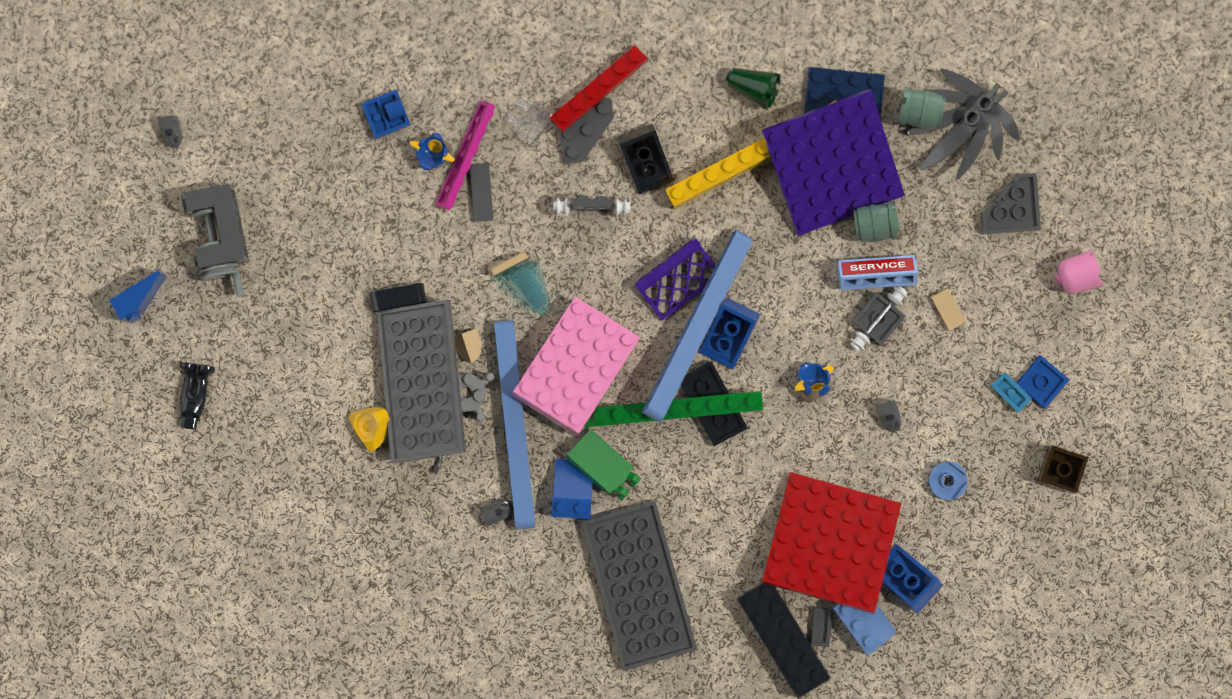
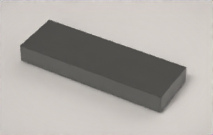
[470,163,493,222]

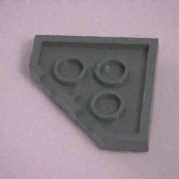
[555,98,614,165]
[981,173,1041,235]

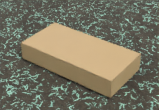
[491,252,529,277]
[931,288,966,331]

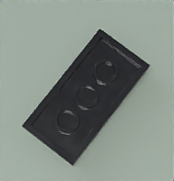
[681,361,748,447]

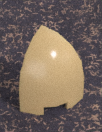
[454,329,482,363]

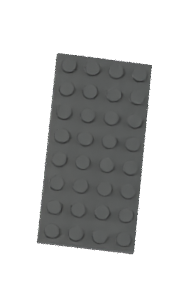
[377,299,466,464]
[581,501,697,671]

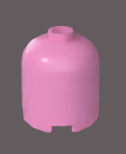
[1055,250,1103,294]

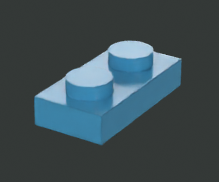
[991,372,1032,412]

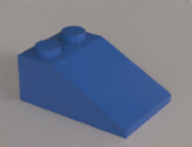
[109,270,167,323]
[699,297,761,369]
[552,459,593,519]
[882,544,943,614]

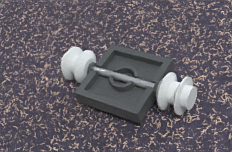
[553,196,630,217]
[850,286,908,352]

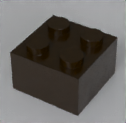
[1036,445,1089,494]

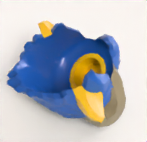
[410,133,455,170]
[795,362,834,403]

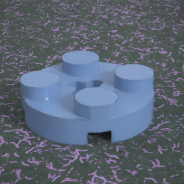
[928,462,968,500]

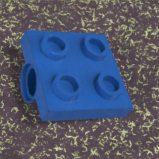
[361,89,411,139]

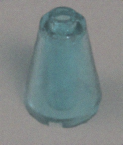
[504,259,551,315]

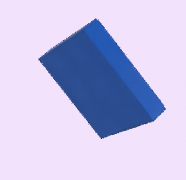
[1017,355,1070,409]

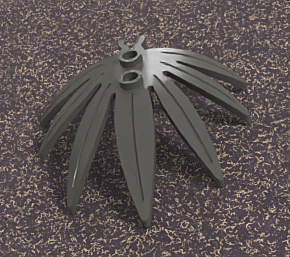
[907,68,1020,179]

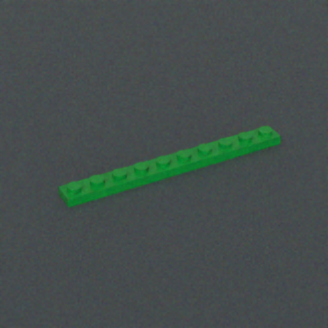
[583,391,763,428]

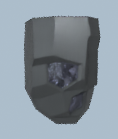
[158,115,183,148]
[876,400,902,432]
[480,499,512,526]

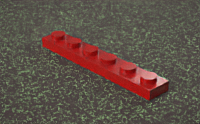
[550,45,648,133]

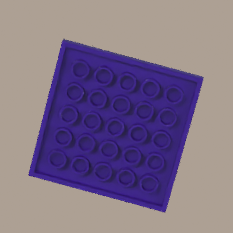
[762,89,905,236]

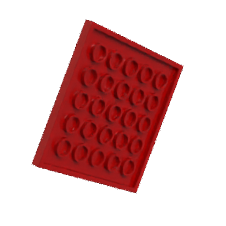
[762,472,902,614]

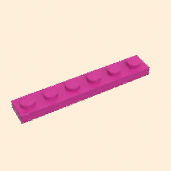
[435,101,495,210]

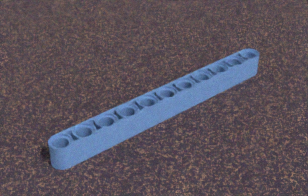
[642,230,753,422]
[494,320,535,530]

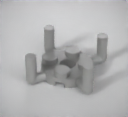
[458,372,495,421]

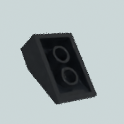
[617,124,675,194]

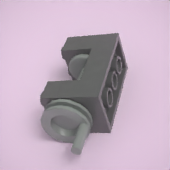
[182,183,249,297]

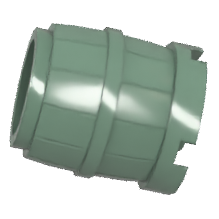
[898,87,946,129]
[854,201,900,242]

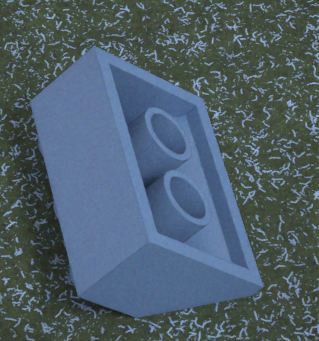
[831,604,897,655]

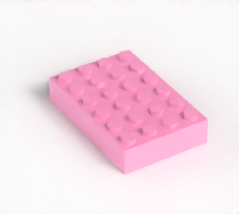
[512,296,640,437]

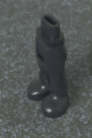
[179,362,215,430]

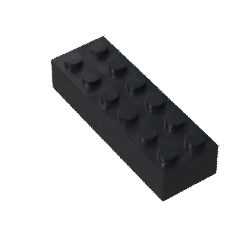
[736,583,831,699]

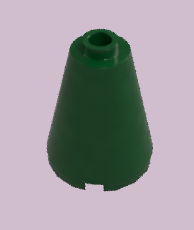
[726,68,781,110]

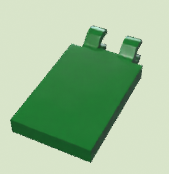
[565,429,641,501]

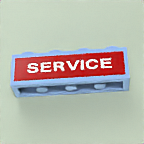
[838,255,918,290]

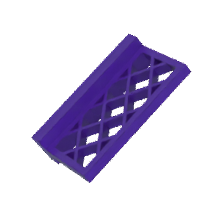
[633,238,716,321]

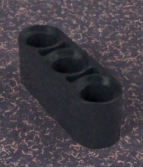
[369,283,427,312]

